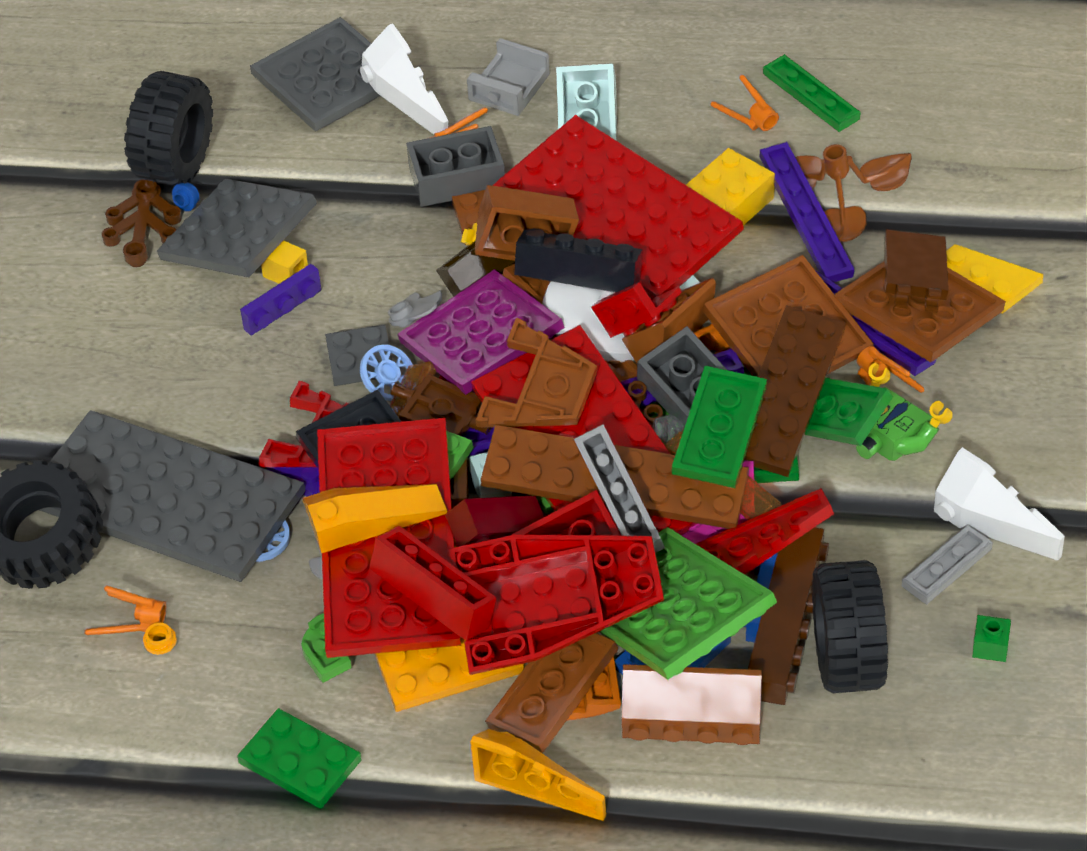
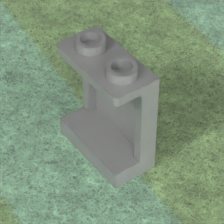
[467,38,550,116]

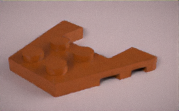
[476,318,597,428]

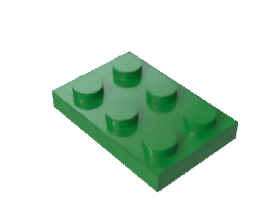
[805,378,893,446]
[237,708,362,809]

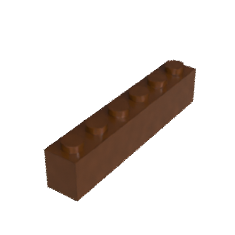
[748,527,829,705]

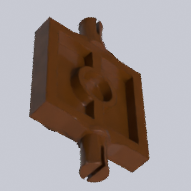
[391,374,491,436]

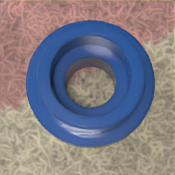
[172,183,200,211]

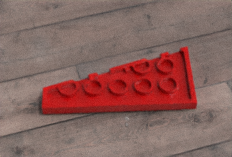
[696,488,834,574]

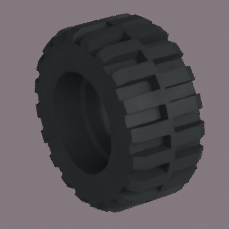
[124,71,213,186]
[0,460,103,589]
[812,560,888,694]

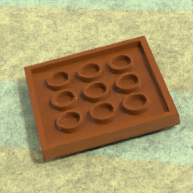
[703,255,874,377]
[834,261,1006,362]

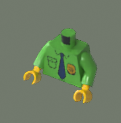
[856,363,952,461]

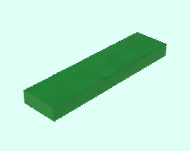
[763,54,861,132]

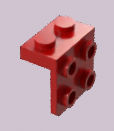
[591,282,682,338]

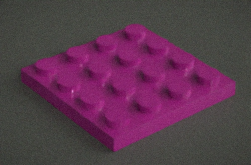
[397,269,565,395]

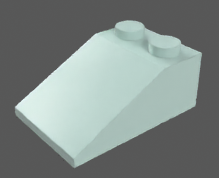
[556,64,617,141]

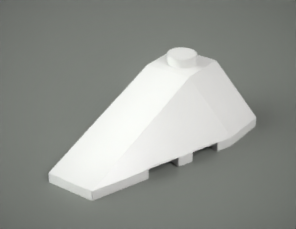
[360,24,449,134]
[934,447,1065,560]

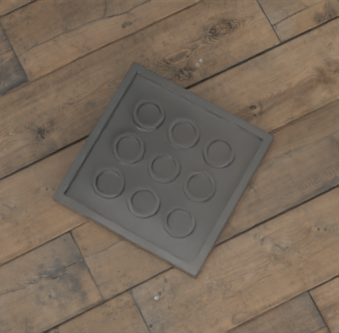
[250,17,381,132]
[157,179,317,278]

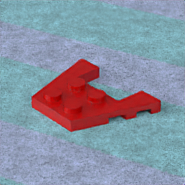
[259,381,349,467]

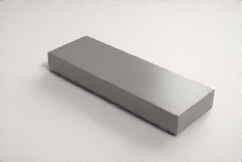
[902,525,993,605]

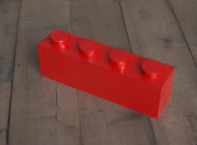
[369,526,497,641]

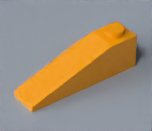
[470,729,606,821]

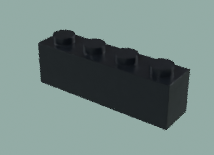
[514,229,643,293]

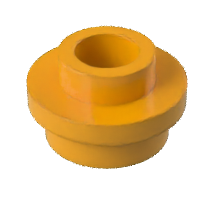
[143,623,177,655]

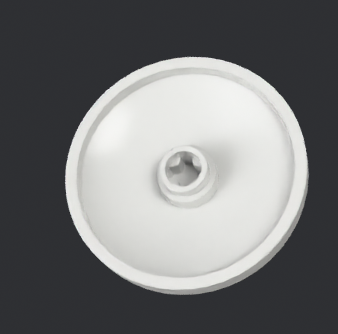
[542,281,651,362]

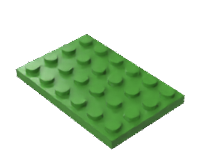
[599,527,777,680]

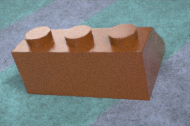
[475,185,579,261]
[622,278,716,363]

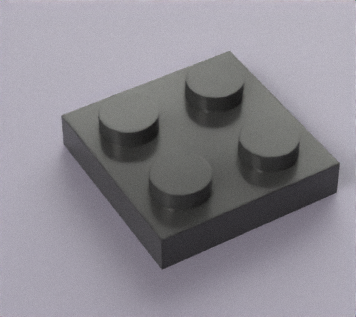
[325,324,392,386]

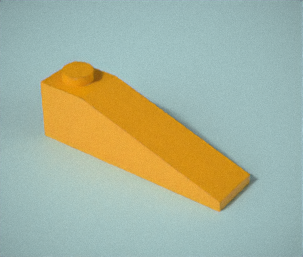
[302,484,447,553]

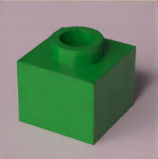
[972,615,1011,662]

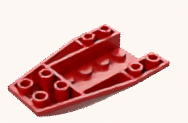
[449,534,664,675]

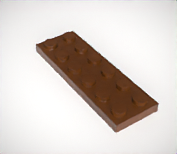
[744,305,846,477]

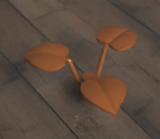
[795,144,912,242]

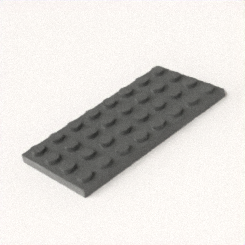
[39,410,306,582]

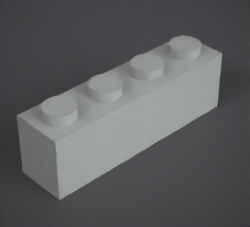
[574,425,665,553]

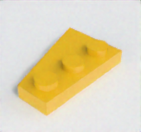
[946,244,1044,314]

